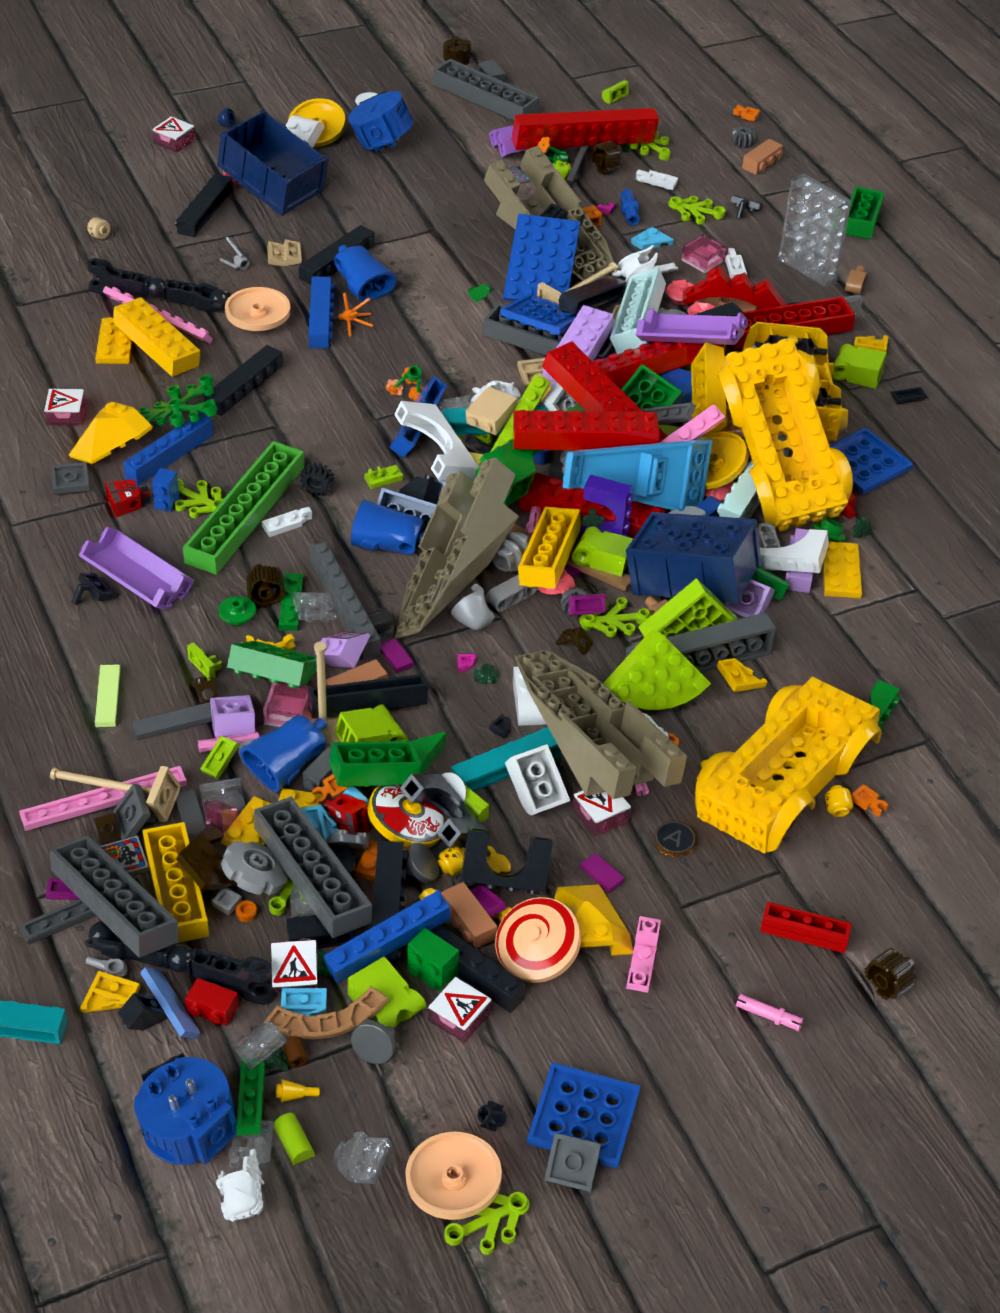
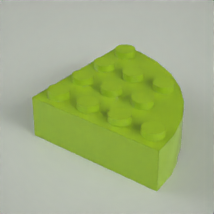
[638,578,738,637]
[603,629,711,710]

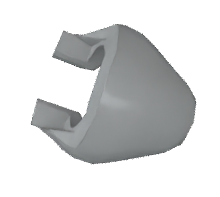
[451,584,495,631]

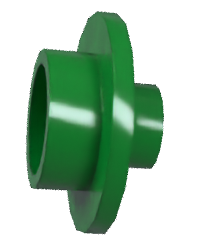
[813,518,846,541]
[218,596,256,626]

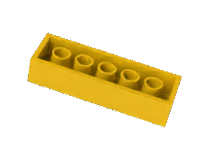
[113,297,200,377]
[691,342,728,437]
[518,507,581,589]
[142,822,209,943]

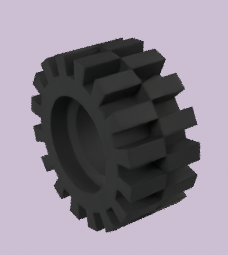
[300,462,335,496]

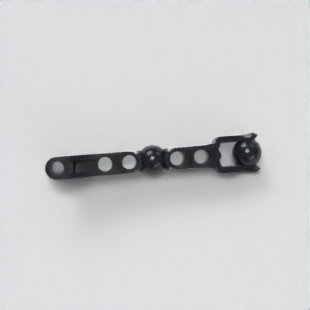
[87,258,231,311]
[84,919,274,1005]

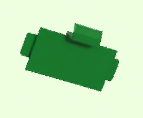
[468,284,491,303]

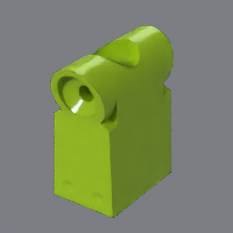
[833,344,887,389]
[572,526,633,577]
[335,705,408,742]
[348,956,427,1029]

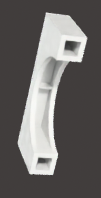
[395,401,479,480]
[760,529,829,573]

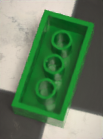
[842,186,885,239]
[329,741,422,787]

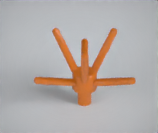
[338,293,373,337]

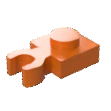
[733,105,760,122]
[312,774,348,804]
[851,784,889,817]

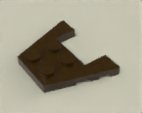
[176,822,240,890]

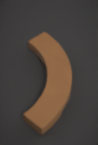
[263,986,390,1039]

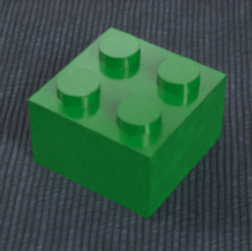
[407,927,459,993]

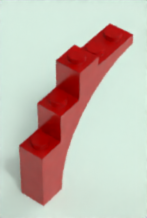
[683,266,787,309]

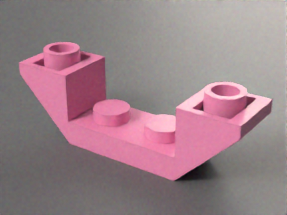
[626,916,661,993]

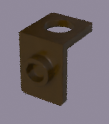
[555,627,593,655]
[190,676,219,704]
[92,813,121,845]

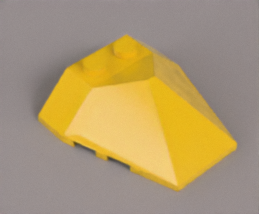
[69,402,153,464]
[554,884,633,956]

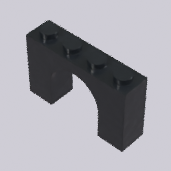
[400,773,487,848]
[460,827,553,895]

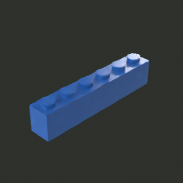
[309,277,334,348]
[389,376,447,458]
[123,412,213,486]
[324,890,451,984]

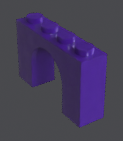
[580,474,634,540]

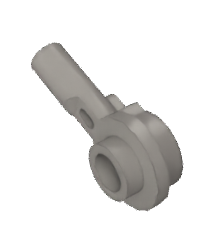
[86,956,128,978]

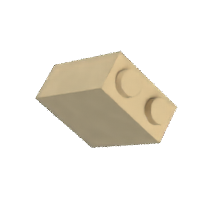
[466,386,518,435]

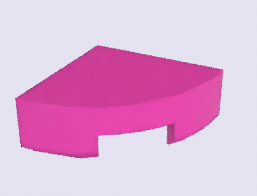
[596,202,616,215]
[457,654,476,673]

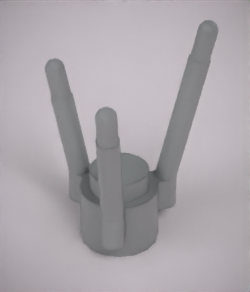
[220,237,250,270]

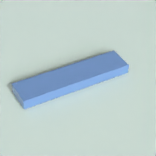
[140,967,201,1039]

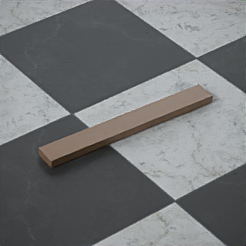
[509,524,631,591]

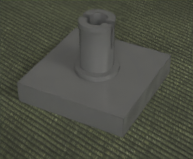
[113,783,156,840]

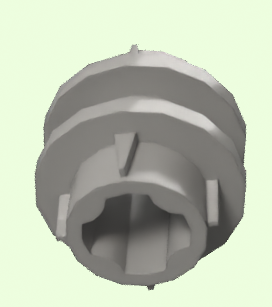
[492,532,530,572]

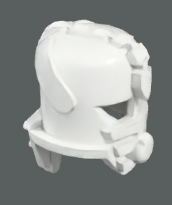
[216,1149,264,1222]

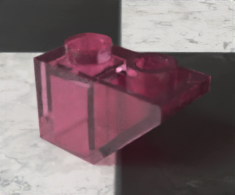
[204,800,237,835]

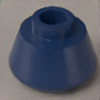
[217,108,236,128]

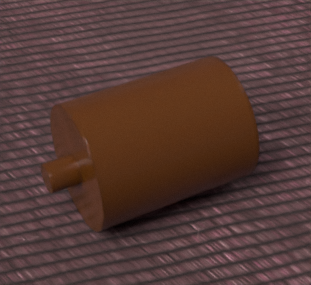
[282,1036,308,1068]

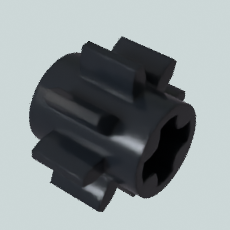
[478,1100,507,1132]

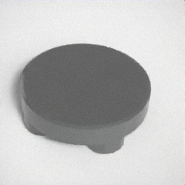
[327,830,369,851]
[404,843,440,885]
[351,1019,396,1064]

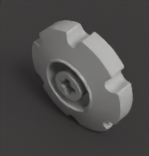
[221,841,288,895]

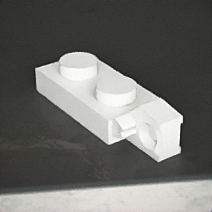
[636,169,678,190]
[725,248,747,279]
[262,507,312,537]

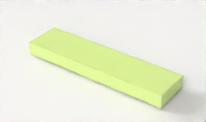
[95,665,121,727]

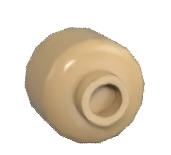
[87,217,111,239]

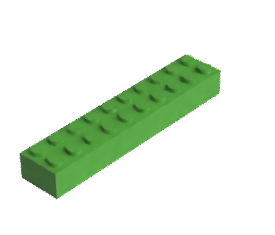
[183,441,305,575]

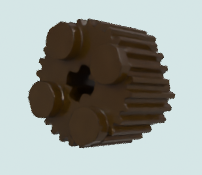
[443,36,471,65]
[591,141,623,174]
[246,564,285,608]
[864,948,916,1000]

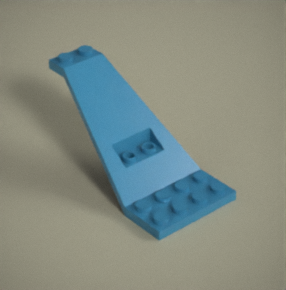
[563,439,713,511]

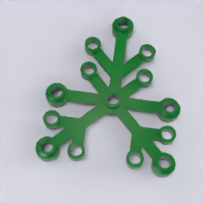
[138,374,218,428]

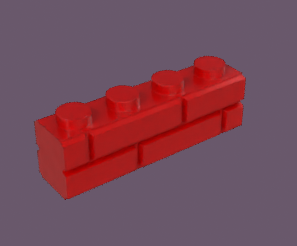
[760,902,852,953]

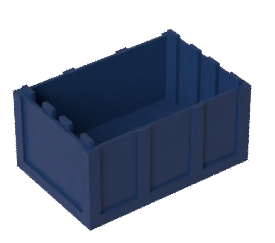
[217,109,329,216]
[626,512,762,604]

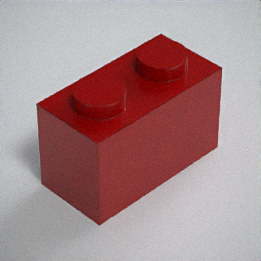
[185,978,239,1026]

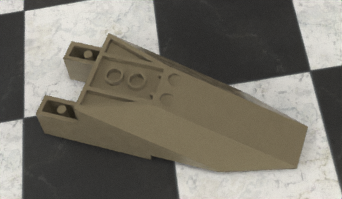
[484,146,620,281]
[395,457,519,639]
[515,650,687,799]

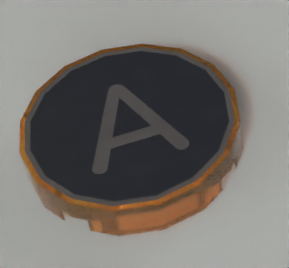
[654,821,696,857]

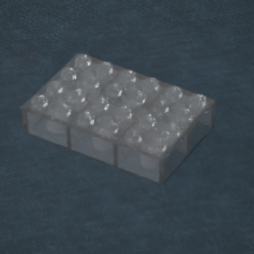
[778,173,851,287]

